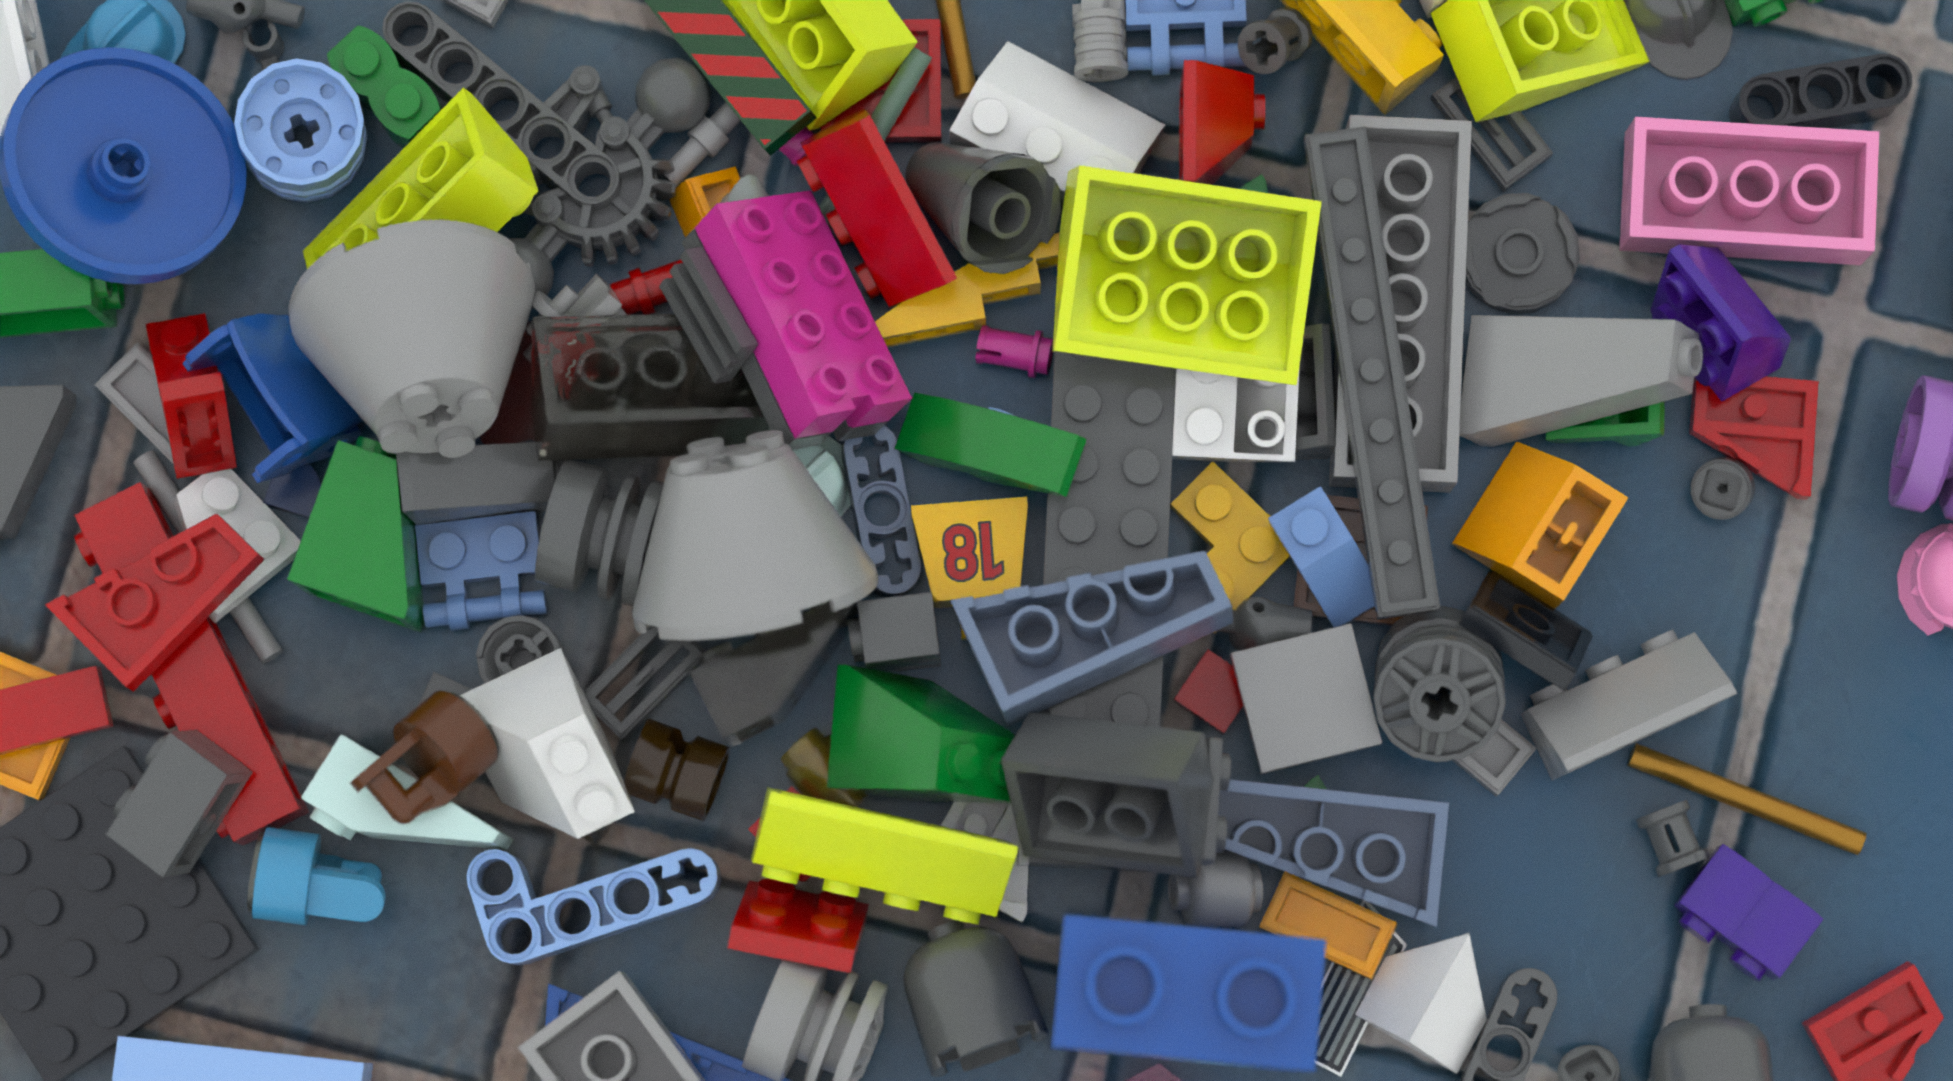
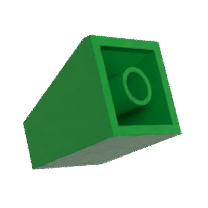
[287,436,425,633]
[827,664,1016,803]

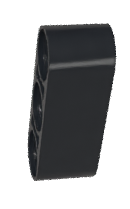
[1729,54,1912,128]

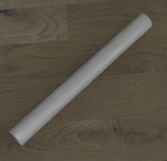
[133,450,283,664]

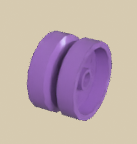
[1888,375,1953,520]

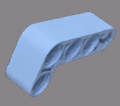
[466,848,722,965]

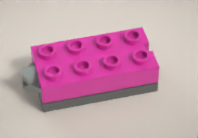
[682,174,912,450]

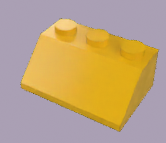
[1280,0,1444,115]

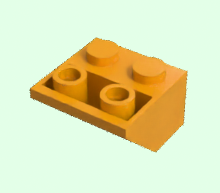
[1452,441,1629,609]

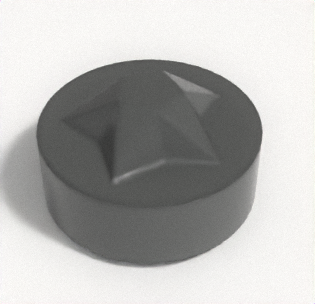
[1691,457,1755,520]
[1557,1045,1622,1081]

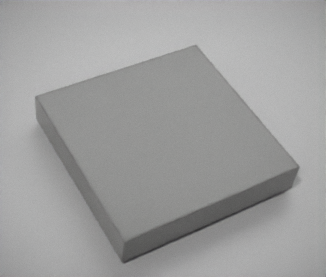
[1230,624,1382,774]

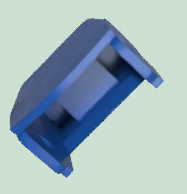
[183,313,363,483]

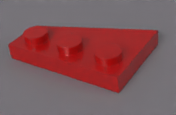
[45,513,265,692]

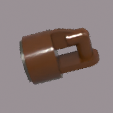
[350,690,498,824]

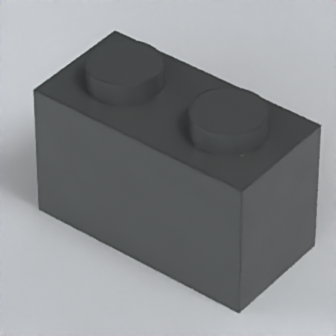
[848,592,941,673]
[106,730,253,878]

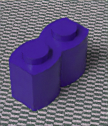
[1674,844,1823,981]

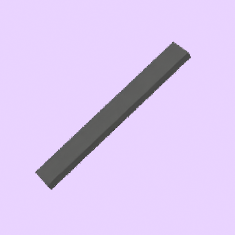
[1303,126,1440,620]

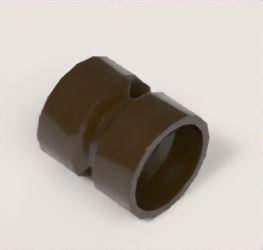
[624,719,731,822]

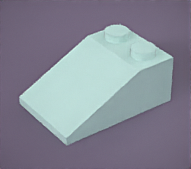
[301,734,514,850]

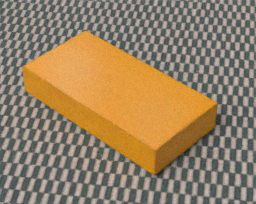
[1259,871,1398,980]

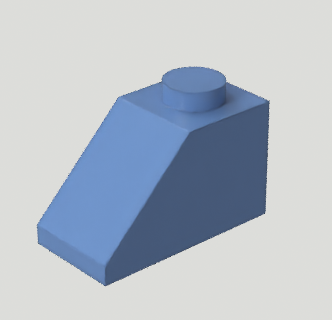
[1268,486,1375,628]

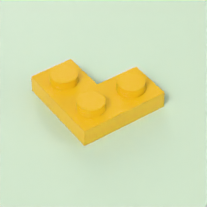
[1170,461,1290,634]

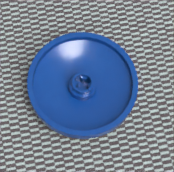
[0,47,247,284]

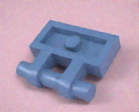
[1125,0,1247,76]
[415,511,548,631]

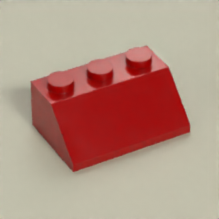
[796,108,957,307]

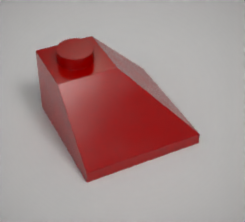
[1179,60,1265,185]

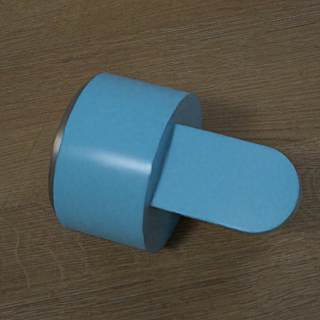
[247,827,386,926]

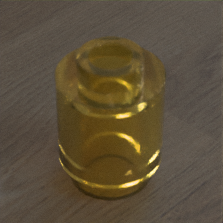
[780,727,869,807]

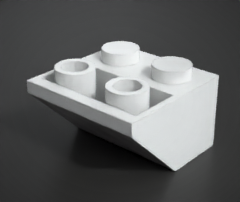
[1172,366,1300,462]

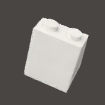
[460,648,634,839]

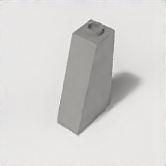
[1459,315,1703,447]

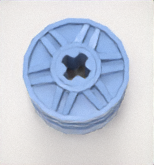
[234,58,368,203]

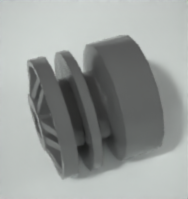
[535,459,664,607]
[1374,605,1506,762]

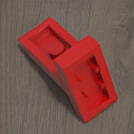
[145,313,237,479]

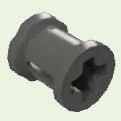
[1237,7,1313,74]
[1636,800,1710,877]

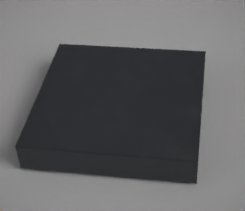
[1459,570,1593,691]

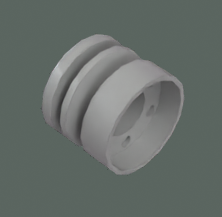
[742,960,888,1081]

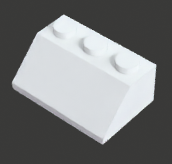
[949,41,1165,206]

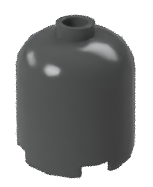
[903,920,1049,1077]
[1651,1004,1774,1081]

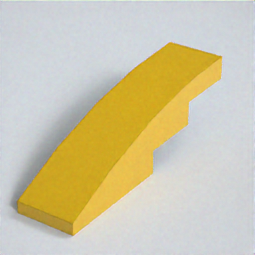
[875,232,1060,347]

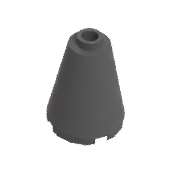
[906,142,1061,274]

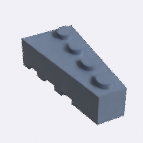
[951,551,1233,727]
[1218,779,1449,927]

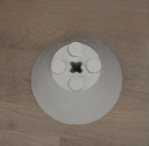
[289,220,535,458]
[632,430,879,640]

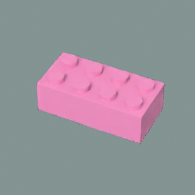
[1619,117,1879,265]

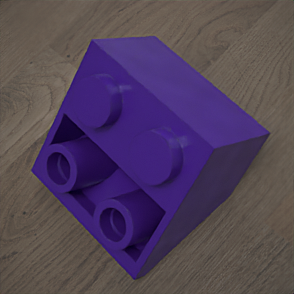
[1650,244,1791,401]

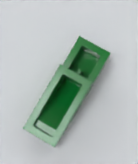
[894,392,1087,497]

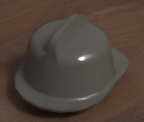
[1624,0,1733,80]

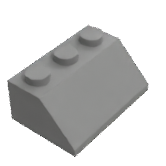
[1520,629,1737,781]

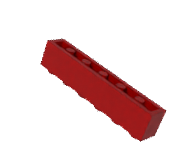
[74,482,309,845]

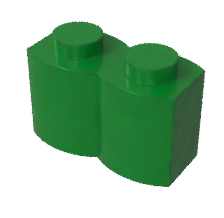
[327,25,443,148]

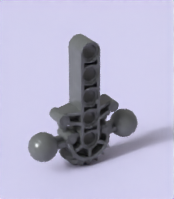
[382,1,711,309]

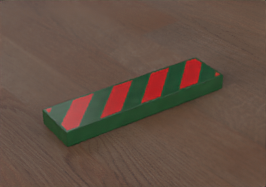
[644,0,817,156]

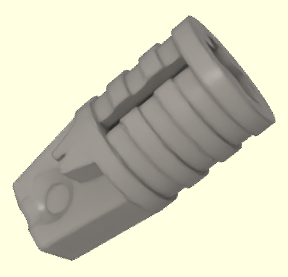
[1072,0,1128,82]

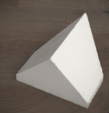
[1355,933,1487,1074]

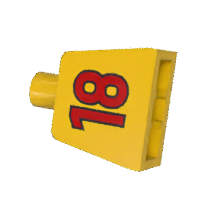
[911,497,1028,640]

